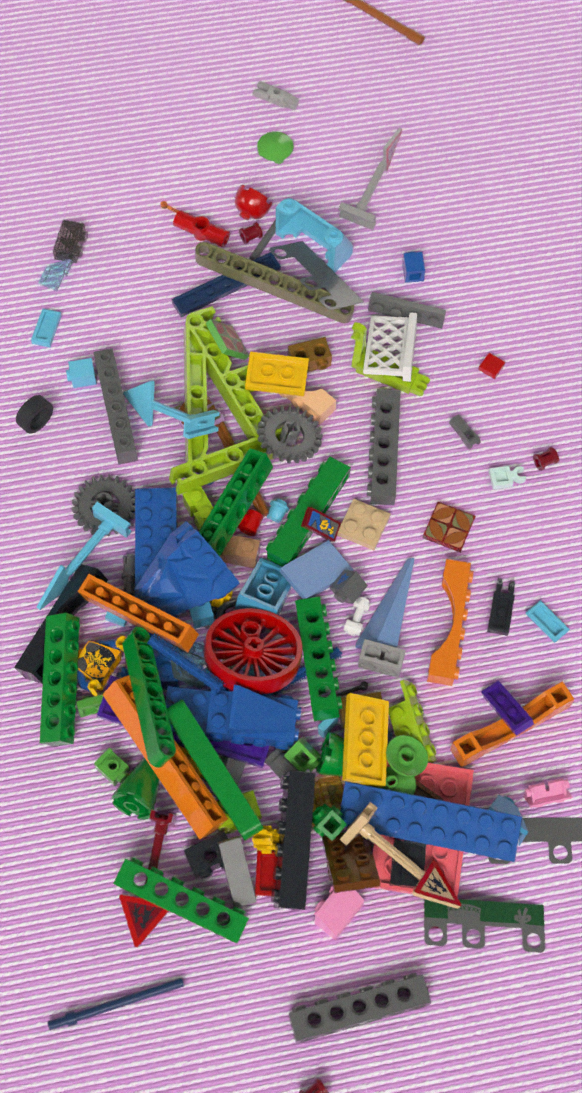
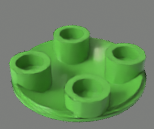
[257,131,293,164]

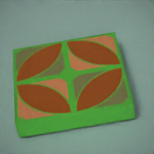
[206,319,249,360]

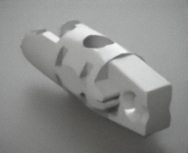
[252,81,299,110]

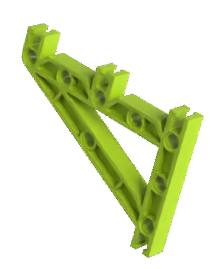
[169,306,295,495]

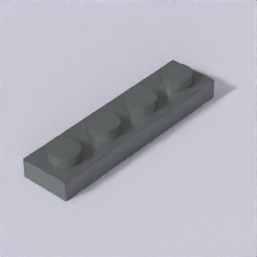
[368,292,446,329]

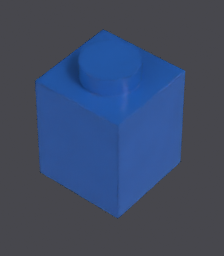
[402,251,425,283]

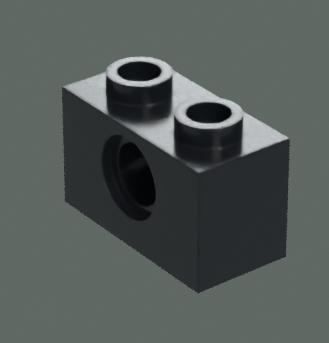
[184,831,228,879]

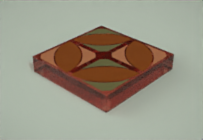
[423,502,476,553]

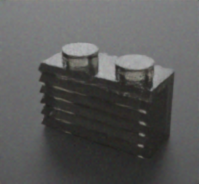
[53,219,88,263]

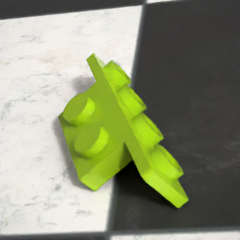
[389,679,437,763]

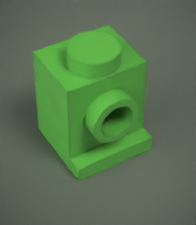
[284,736,321,772]
[94,748,130,786]

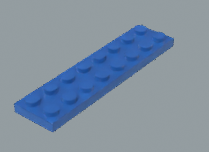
[340,781,523,862]

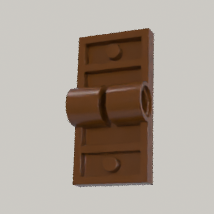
[322,833,380,893]

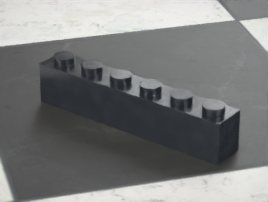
[271,770,316,911]

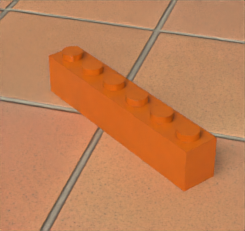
[78,574,199,653]

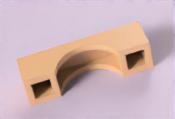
[277,353,336,425]

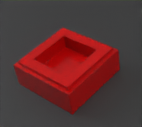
[478,353,506,379]

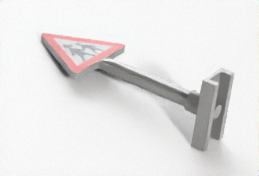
[338,128,403,230]

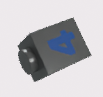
[330,570,368,604]

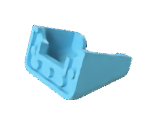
[276,198,353,273]

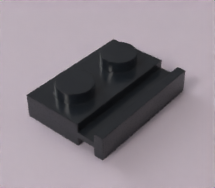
[390,839,426,889]

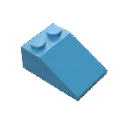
[234,558,292,615]

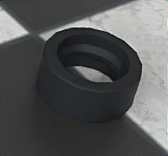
[16,395,53,434]

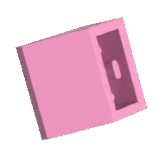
[314,886,364,940]

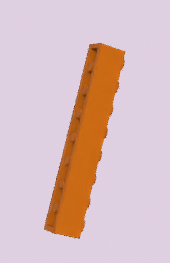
[103,675,228,839]

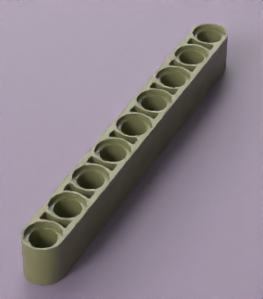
[195,242,354,323]

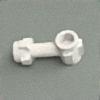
[344,597,370,637]

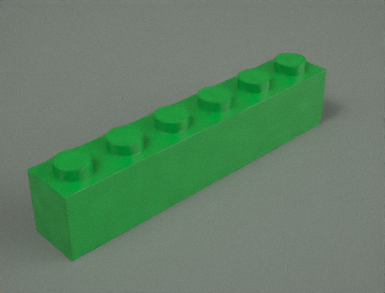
[266,456,351,567]

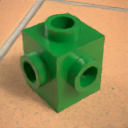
[312,803,347,841]

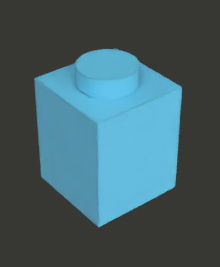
[66,358,96,388]

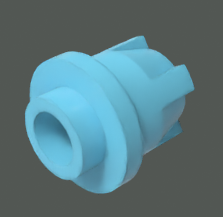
[267,499,289,523]

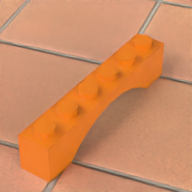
[427,559,474,686]
[450,681,574,768]

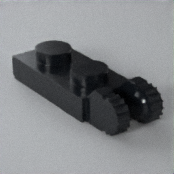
[487,578,515,636]

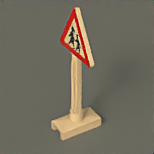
[340,802,461,909]

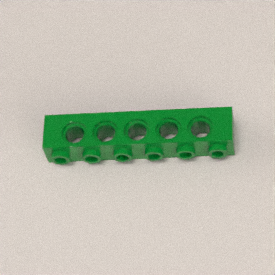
[199,448,273,557]
[295,596,343,721]
[39,613,80,747]
[113,857,249,944]

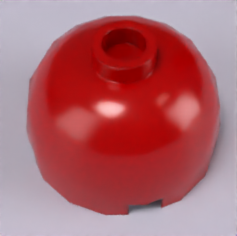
[235,185,273,221]

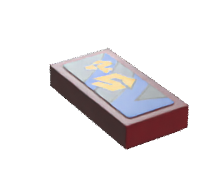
[301,507,341,542]

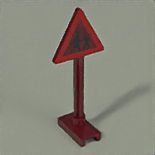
[119,810,177,948]

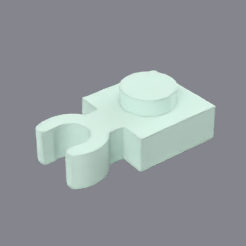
[488,466,526,490]

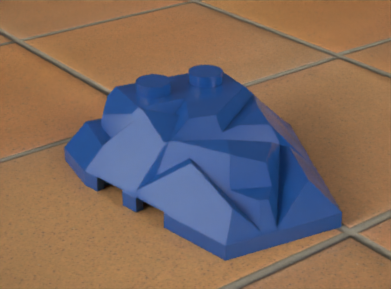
[134,521,240,617]

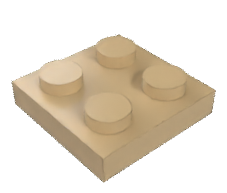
[337,499,391,551]

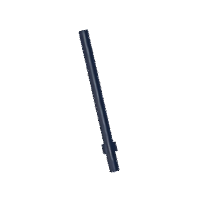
[47,977,184,1030]

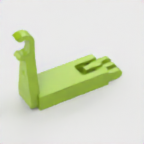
[351,322,430,396]

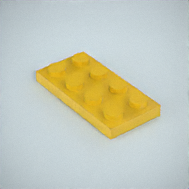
[342,693,389,788]

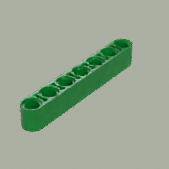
[123,627,176,768]
[167,699,264,841]

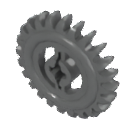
[257,405,323,464]
[71,474,135,536]

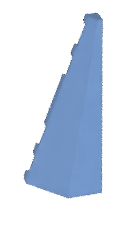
[355,558,415,649]

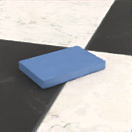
[279,540,354,599]

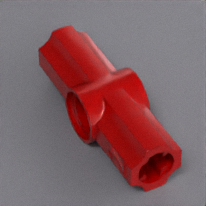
[173,210,230,247]

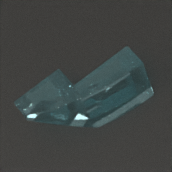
[38,259,73,291]

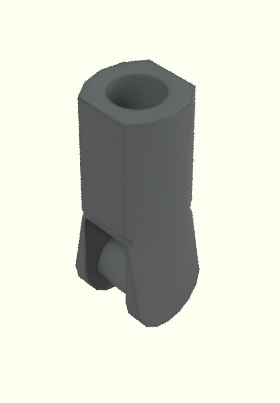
[449,414,481,449]

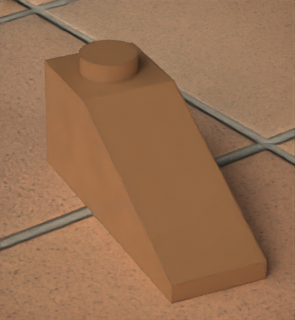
[220,536,260,568]

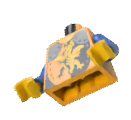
[77,636,126,696]

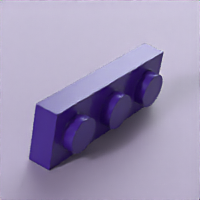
[481,680,534,736]

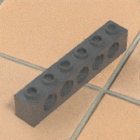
[93,348,138,465]
[367,389,401,506]
[289,973,431,1044]

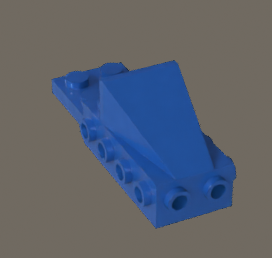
[165,685,301,750]

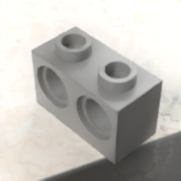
[358,639,406,678]

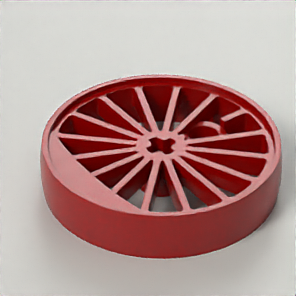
[204,608,302,695]

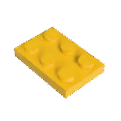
[245,352,309,396]

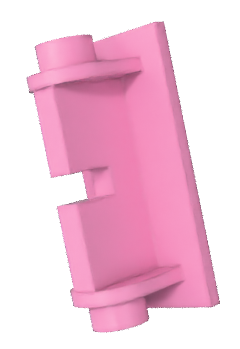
[523,778,572,808]

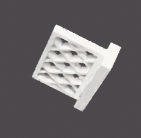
[363,313,417,382]

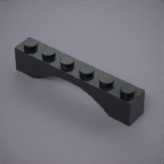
[14,564,108,684]

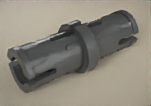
[121,554,135,597]

